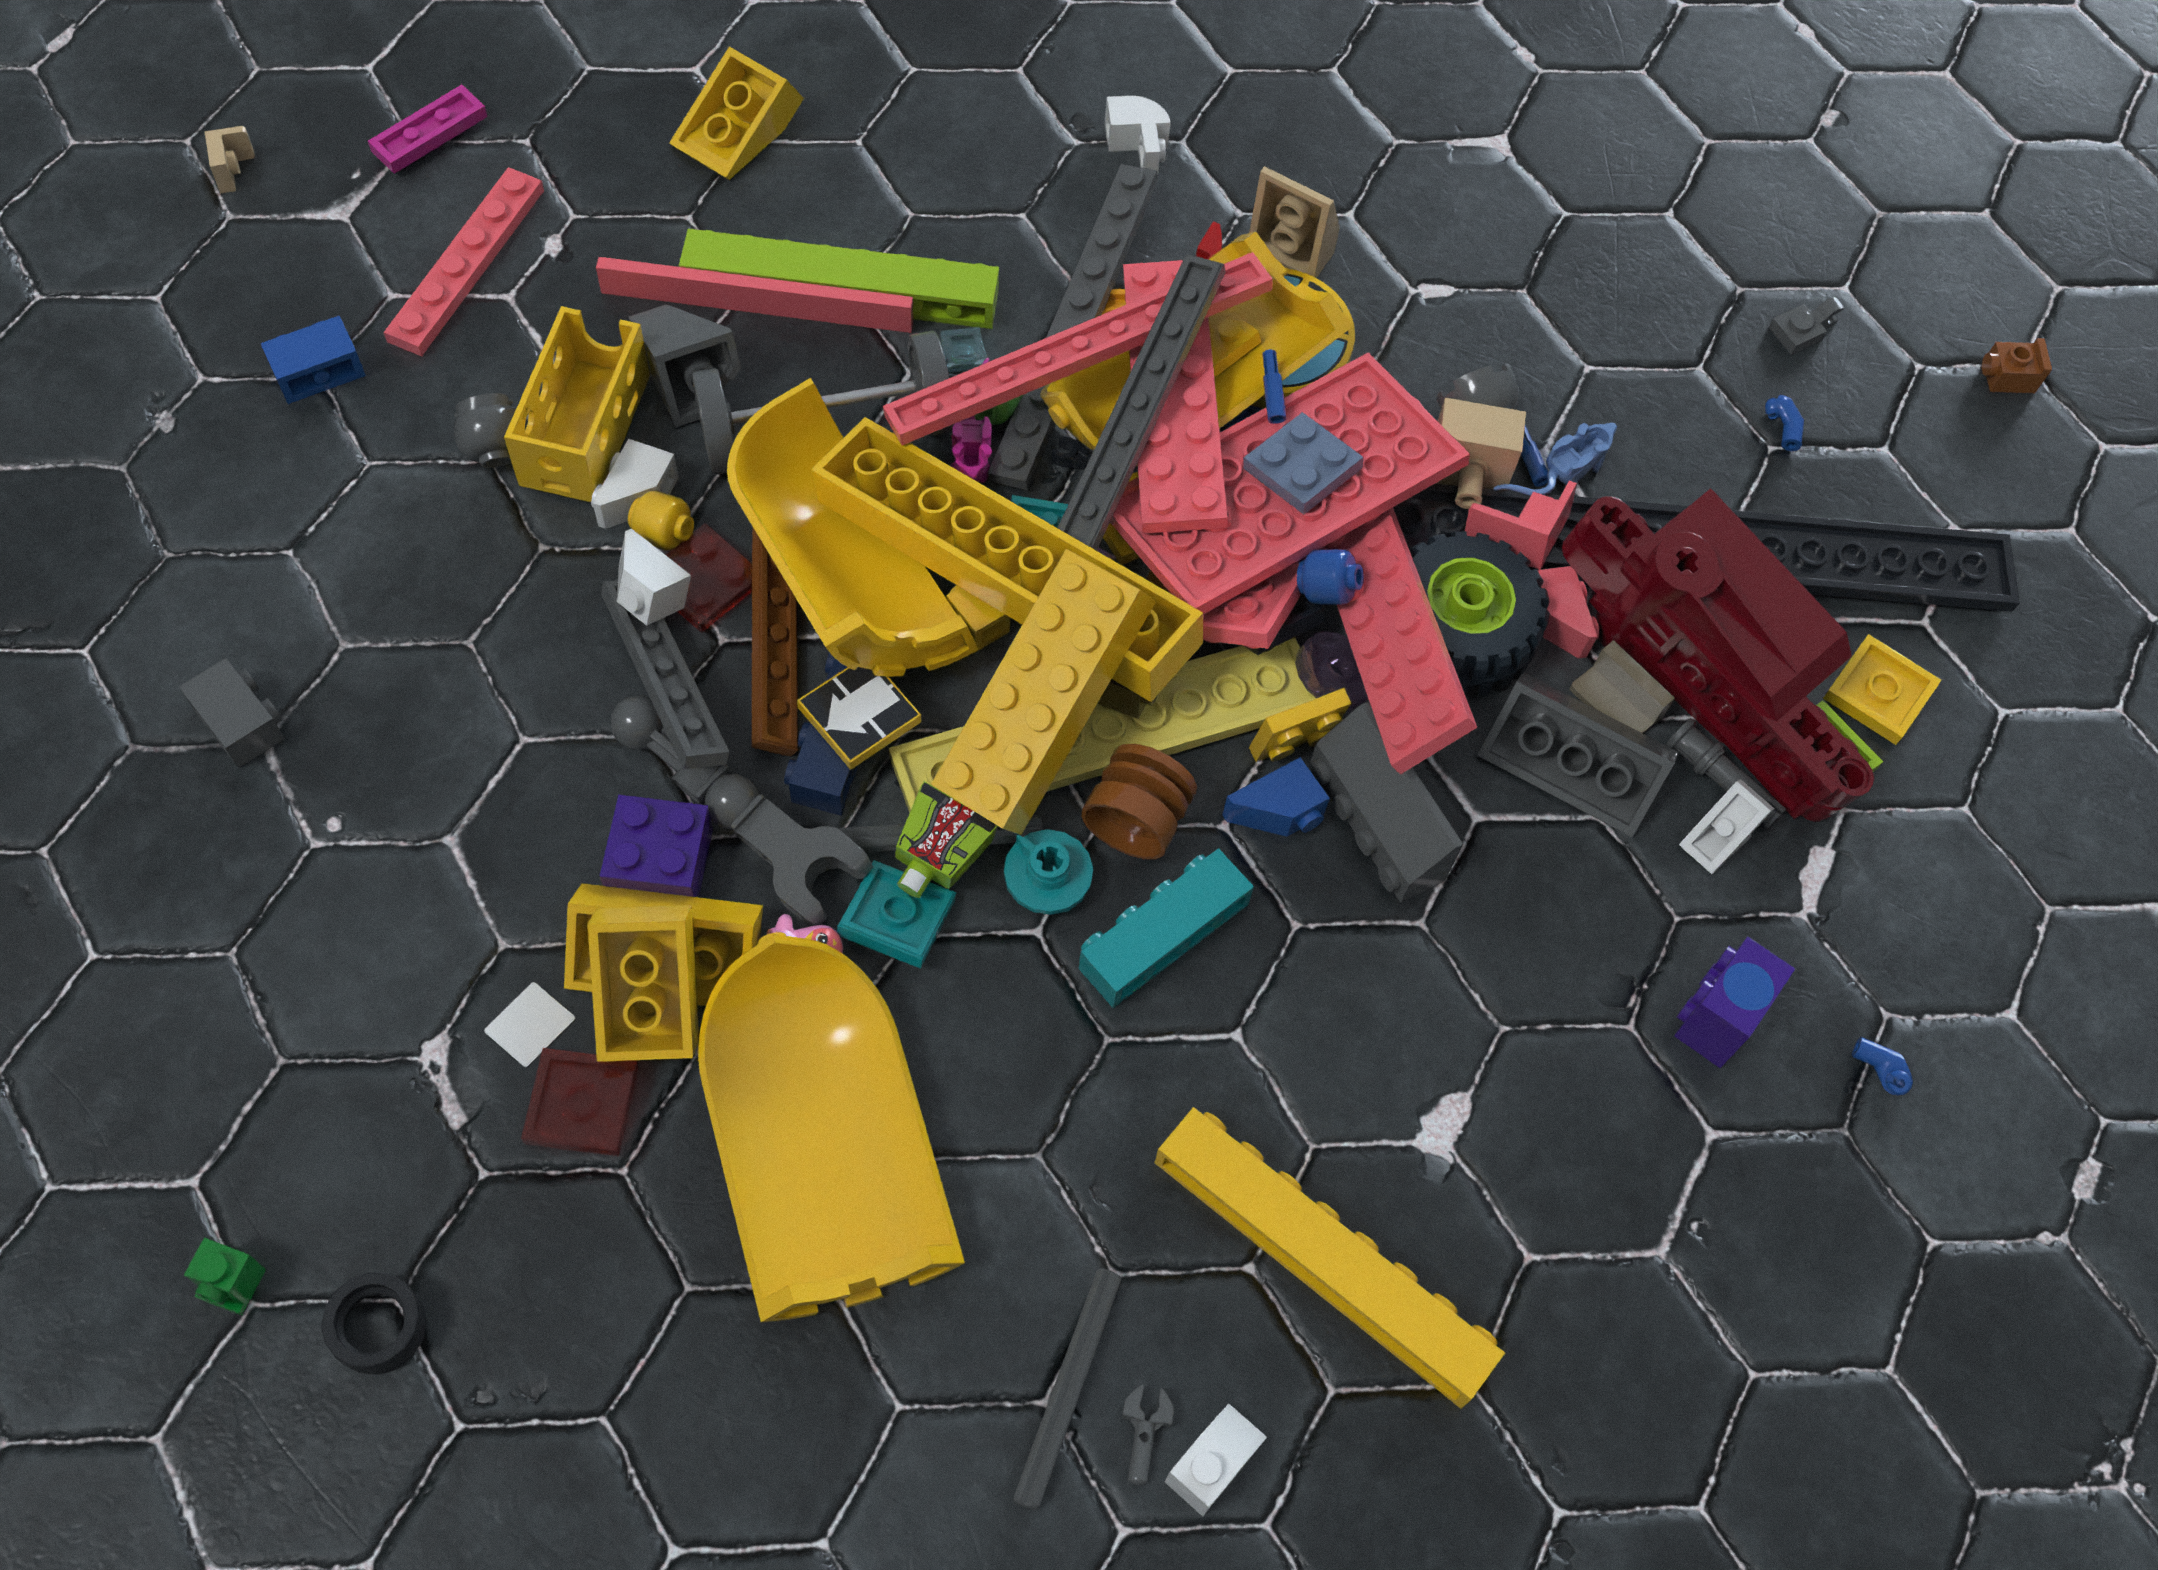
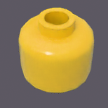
[628,491,694,551]

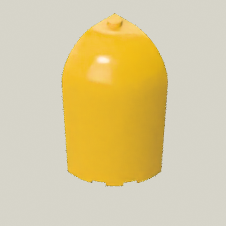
[1040,231,1352,466]
[727,378,979,677]
[698,932,965,1322]

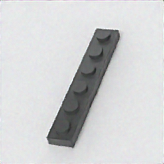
[601,580,730,769]

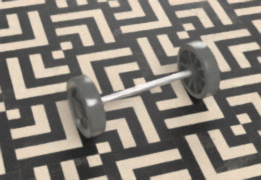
[691,330,954,475]

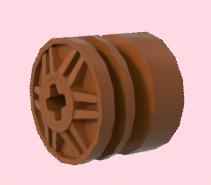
[1081,743,1197,859]

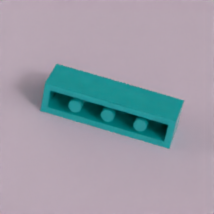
[1078,848,1254,1008]

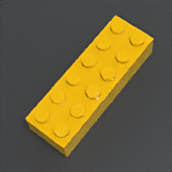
[931,549,1156,835]

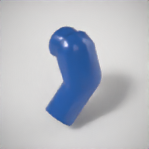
[1765,395,1804,451]
[1852,1037,1913,1096]

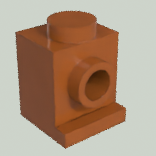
[1982,338,2052,393]

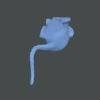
[1493,423,1617,496]

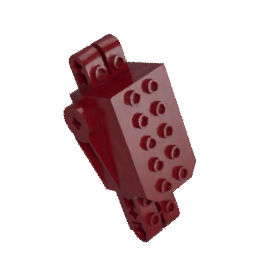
[1562,488,1874,822]

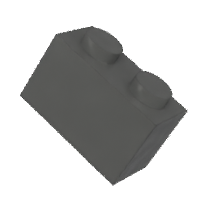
[179,658,285,768]

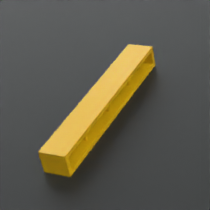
[1154,1107,1505,1409]

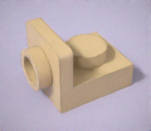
[205,126,255,193]

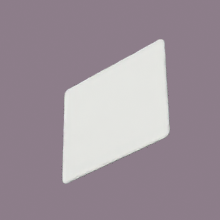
[484,982,575,1067]

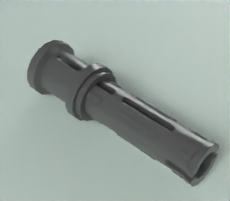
[1665,718,1786,829]

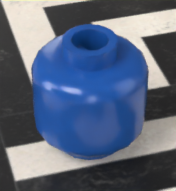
[1297,549,1364,605]

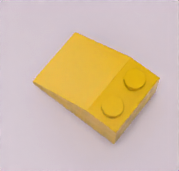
[669,46,804,180]

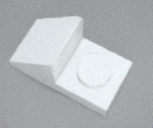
[1679,779,1775,874]

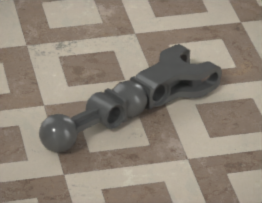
[611,695,873,926]

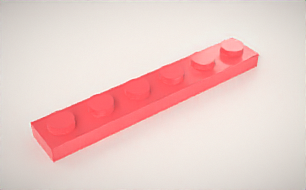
[384,167,544,357]

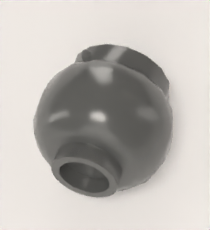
[454,393,516,468]

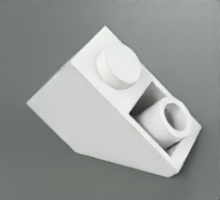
[591,439,679,529]

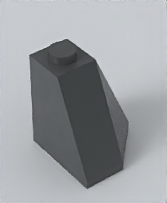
[629,304,741,428]

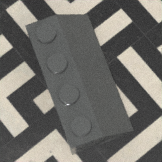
[1477,672,1678,837]
[1310,702,1463,903]

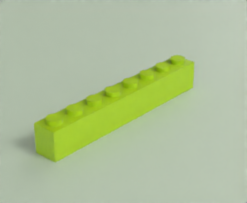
[679,229,999,329]

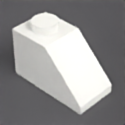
[617,529,691,626]
[1165,1404,1267,1516]

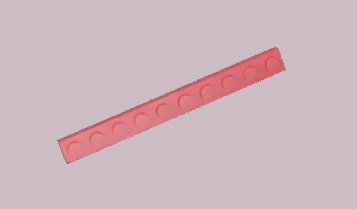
[883,252,1273,445]

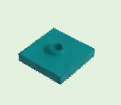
[837,860,956,969]

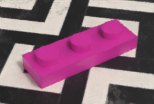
[368,85,488,174]

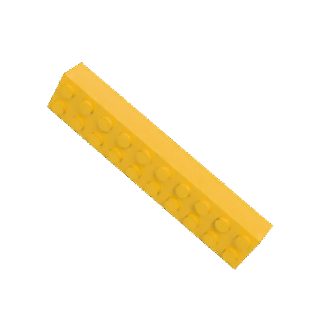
[811,417,1203,702]

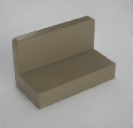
[1570,640,1675,734]

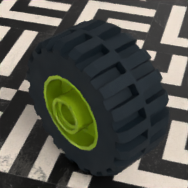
[1410,531,1550,697]

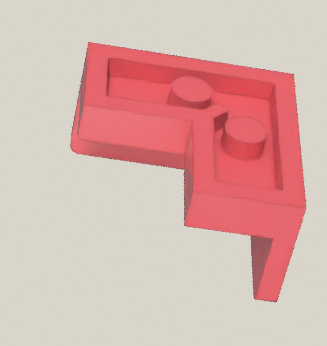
[1465,481,1577,570]

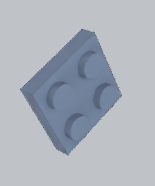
[1243,412,1363,515]

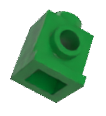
[184,1238,266,1316]

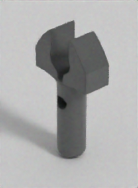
[1121,1385,1174,1485]

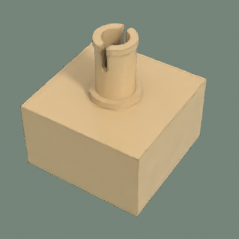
[1435,398,1526,509]

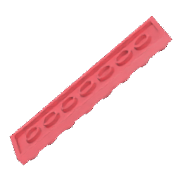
[1123,260,1228,534]
[1324,508,1477,775]

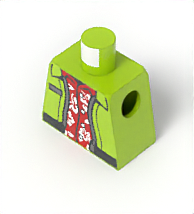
[895,781,997,898]

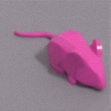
[951,358,992,483]

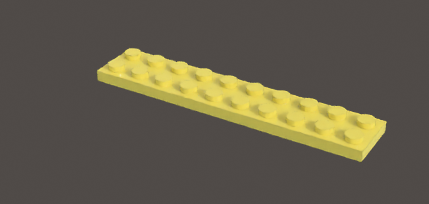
[889,637,1322,813]

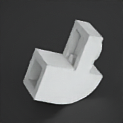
[1105,96,1171,175]

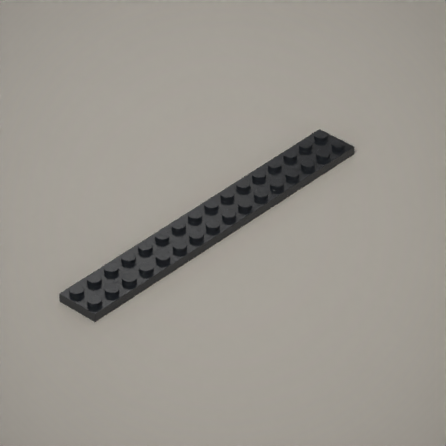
[1393,484,2020,612]

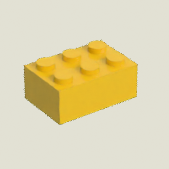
[588,905,699,1062]

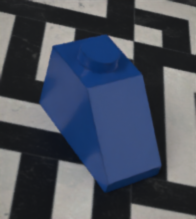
[1222,757,1330,837]

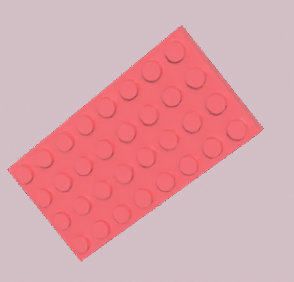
[1110,353,1470,615]

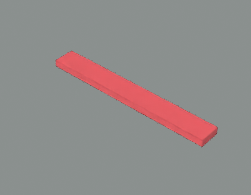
[596,257,913,333]

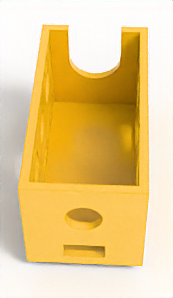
[504,306,650,502]

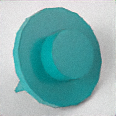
[1004,829,1093,915]

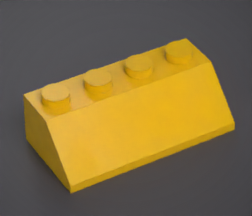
[564,883,763,1006]

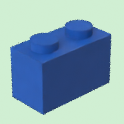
[260,315,366,404]

